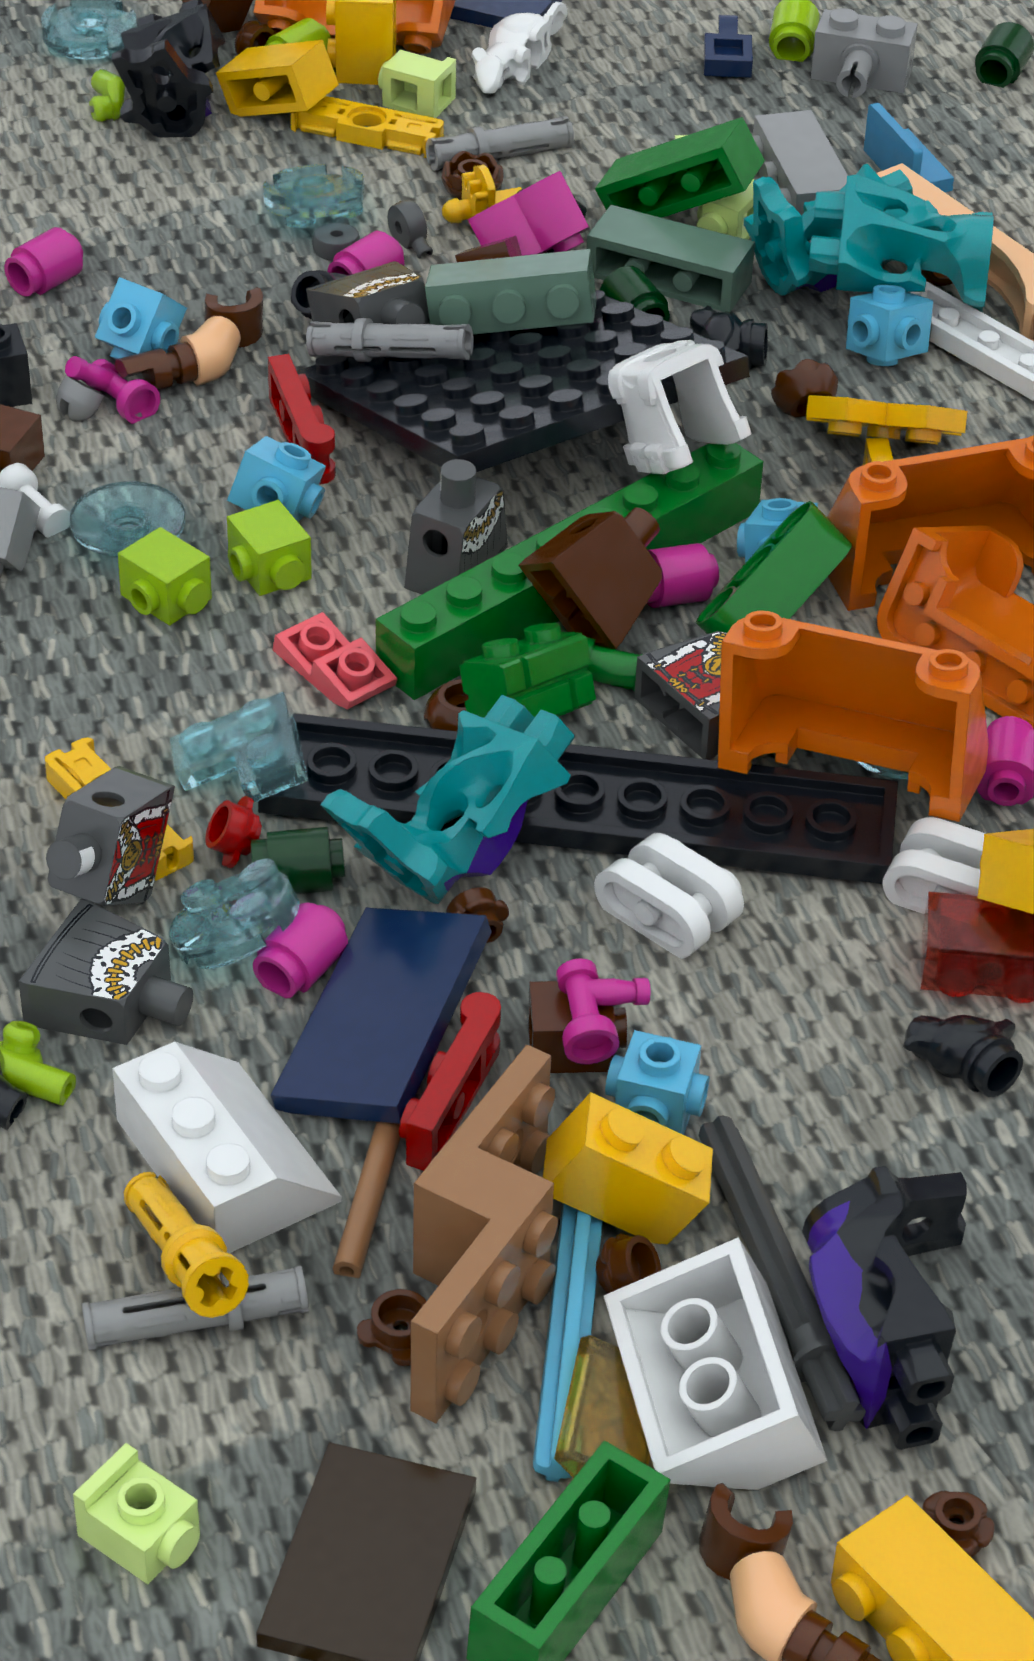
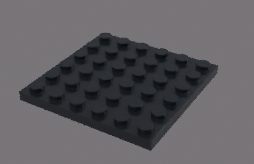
[297,290,750,472]

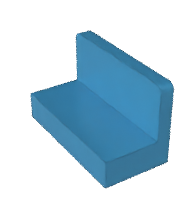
[864,103,954,192]

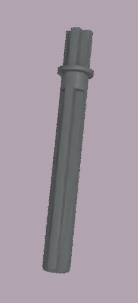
[698,1115,866,1431]

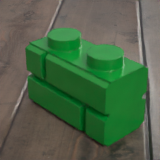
[459,623,596,718]

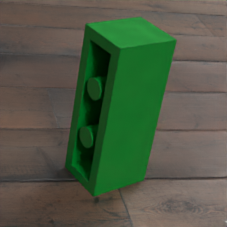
[595,117,765,218]
[466,1440,671,1661]

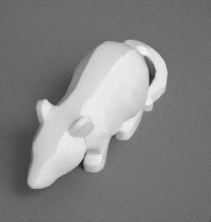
[471,2,568,94]

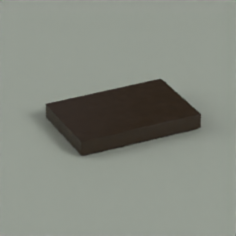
[256,1442,476,1661]

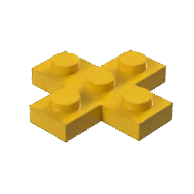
[806,395,968,445]

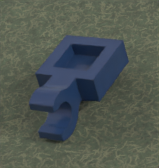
[704,15,753,78]

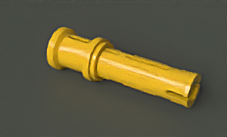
[124,1172,249,1318]

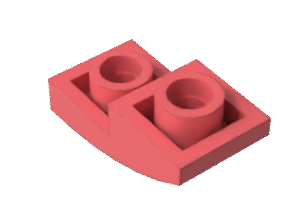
[272,612,397,710]

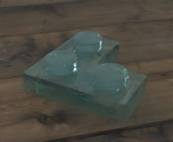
[170,691,309,802]

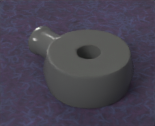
[387,200,433,259]
[312,216,360,261]

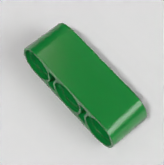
[696,501,852,634]

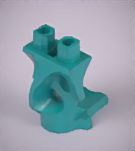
[809,174,994,312]

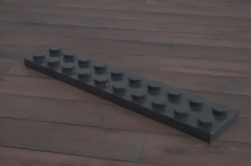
[258,712,898,884]

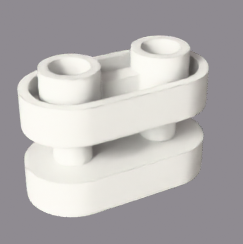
[883,817,1013,936]
[594,833,744,959]

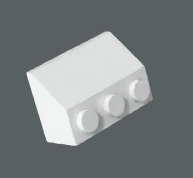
[112,1042,342,1253]
[603,1237,827,1490]

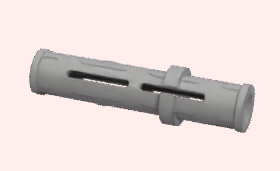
[426,116,574,171]
[306,318,473,362]
[82,1265,309,1351]

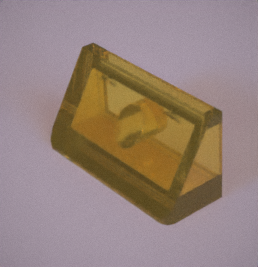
[554,1335,650,1478]

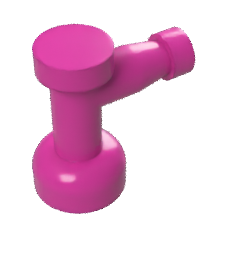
[65,356,160,424]
[556,958,651,1064]

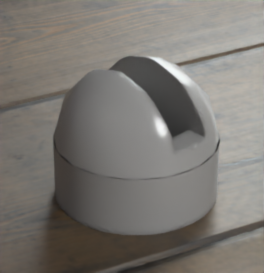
[56,375,105,421]

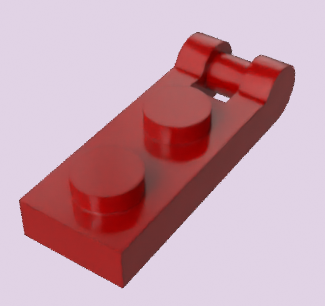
[268,354,336,484]
[399,992,501,1171]

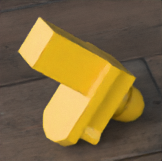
[441,165,522,228]

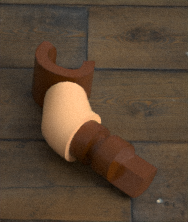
[115,287,263,390]
[699,1483,882,1661]

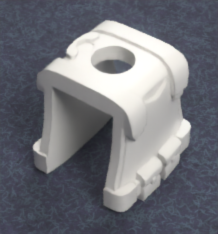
[608,340,752,474]

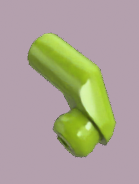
[89,69,125,122]
[0,1021,76,1106]

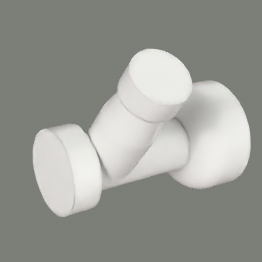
[0,463,72,538]

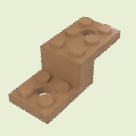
[410,1044,558,1423]

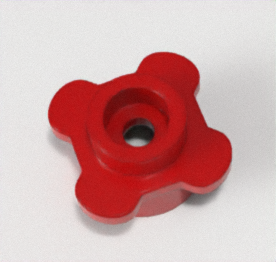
[205,796,262,869]

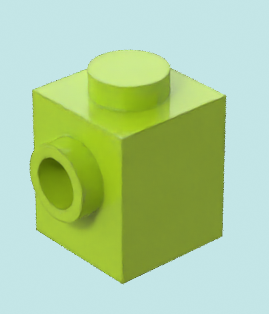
[227,499,312,596]
[118,527,212,626]

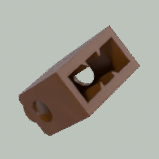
[518,508,662,649]

